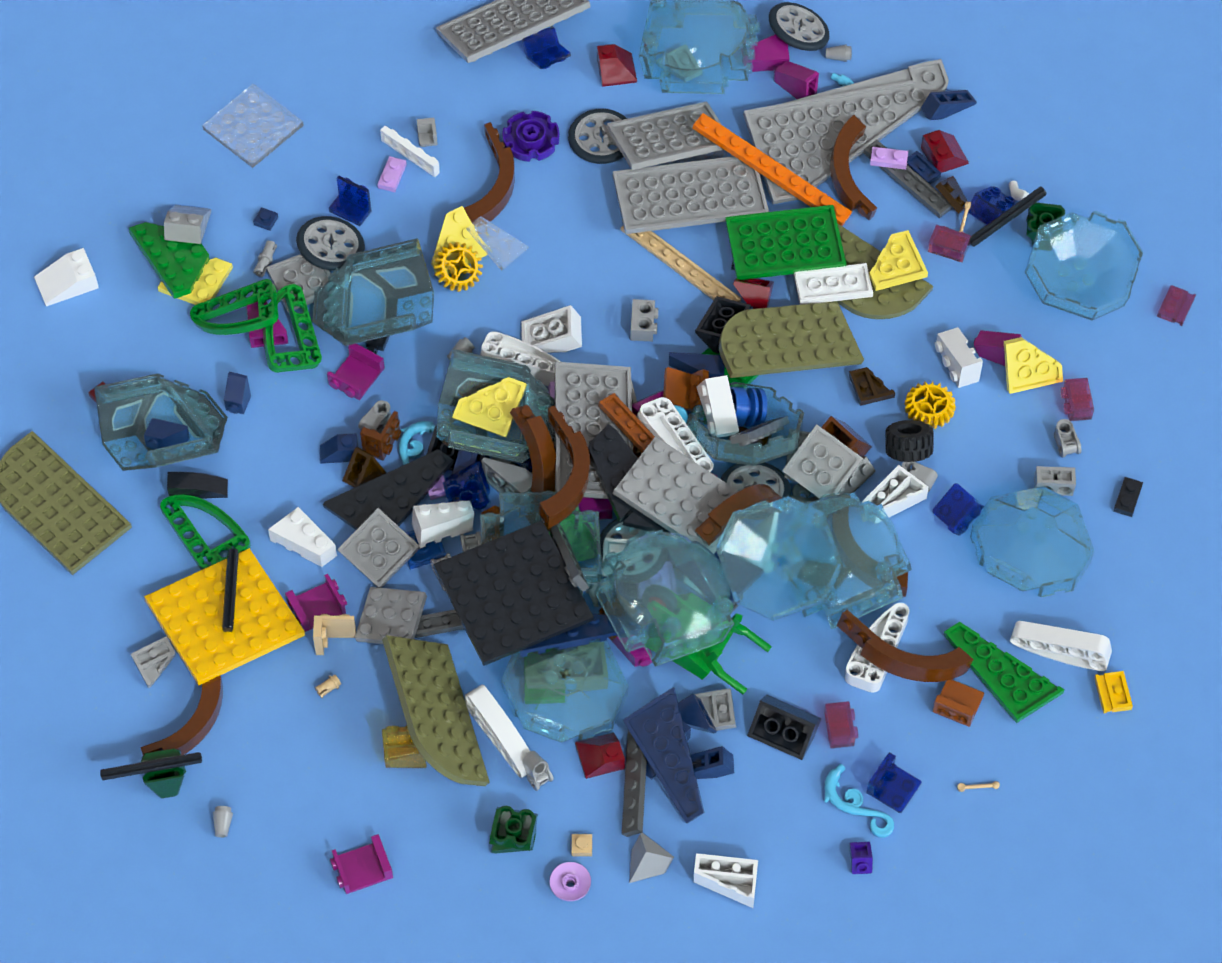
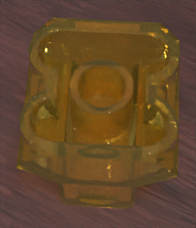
[382,725,427,768]

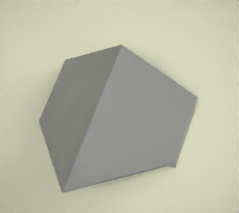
[629,833,674,883]

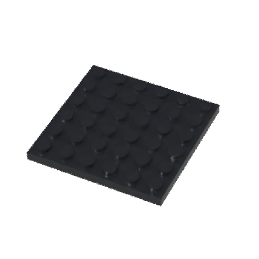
[433,520,594,666]

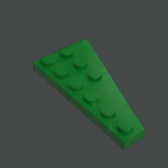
[943,622,1065,723]

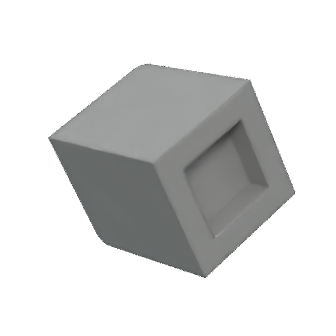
[417,118,438,147]

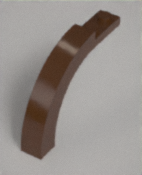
[464,122,515,230]
[539,405,590,529]
[836,609,974,682]

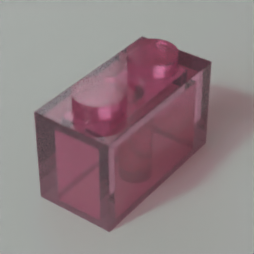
[928,225,971,263]
[1061,378,1094,421]
[824,701,858,749]

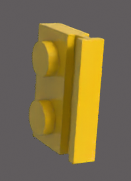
[1094,671,1133,714]

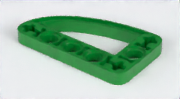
[190,279,278,335]
[263,284,322,373]
[160,495,251,570]

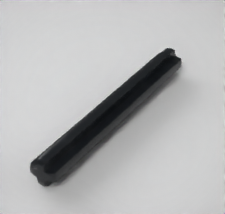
[968,186,1047,247]
[222,548,239,632]
[100,752,202,780]

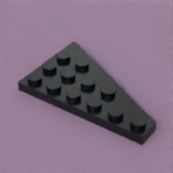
[323,450,454,530]

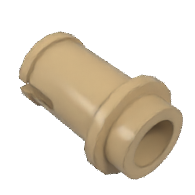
[315,675,341,698]

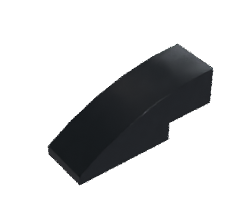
[167,472,228,499]

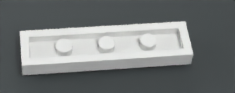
[380,126,440,177]

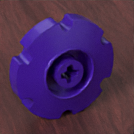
[502,111,560,162]

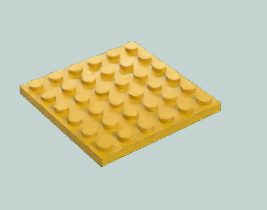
[144,548,305,686]

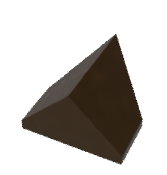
[342,447,386,488]

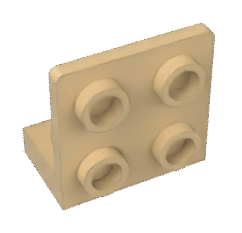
[313,614,356,655]

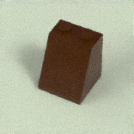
[821,416,872,457]

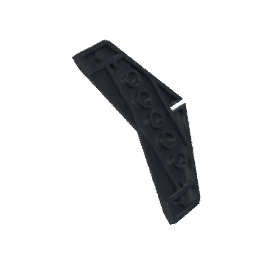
[588,424,680,539]

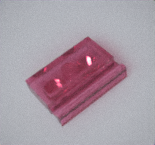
[1157,285,1196,326]

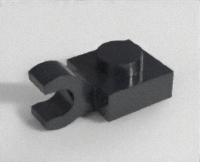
[365,328,390,354]

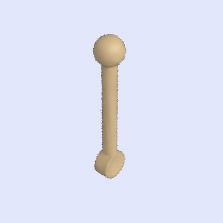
[957,201,971,238]
[957,781,1000,792]

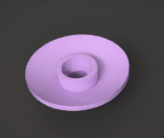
[550,862,591,901]

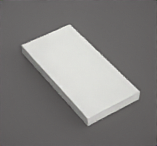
[794,263,873,305]

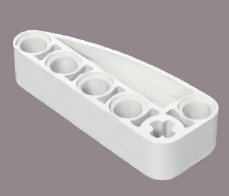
[480,332,561,386]
[636,397,713,473]
[845,603,910,693]
[1010,621,1112,671]
[465,684,530,778]

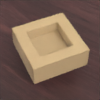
[572,834,592,856]

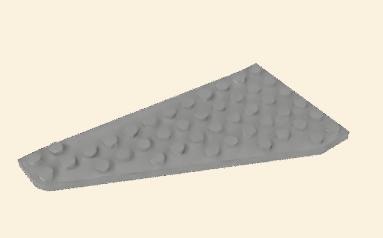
[743,59,949,204]

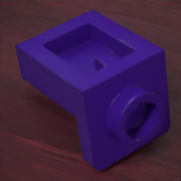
[850,842,873,874]

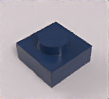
[253,207,278,231]

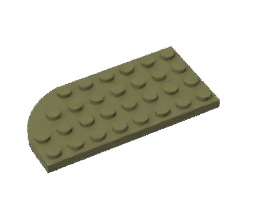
[837,224,933,319]
[719,301,864,378]
[0,431,132,575]
[382,635,490,786]

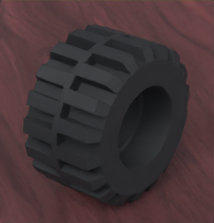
[885,420,934,462]

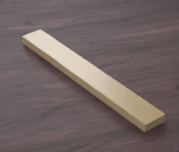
[621,226,741,302]

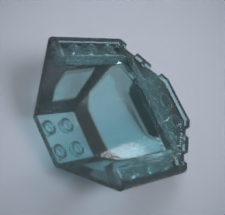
[312,238,434,346]
[436,349,555,463]
[94,374,228,471]

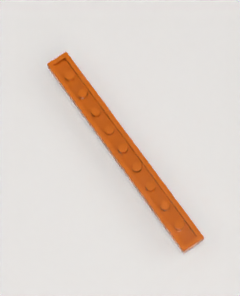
[692,113,852,226]

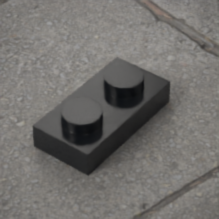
[1113,477,1143,517]

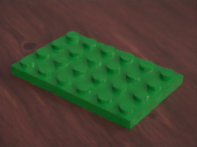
[725,205,846,280]

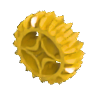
[433,242,483,292]
[904,381,956,429]

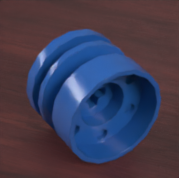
[730,387,767,427]

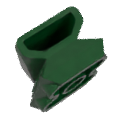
[1026,202,1065,251]
[141,748,186,798]
[489,806,538,854]

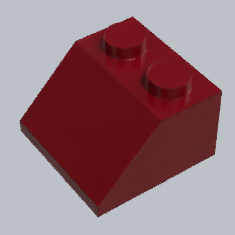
[921,130,969,173]

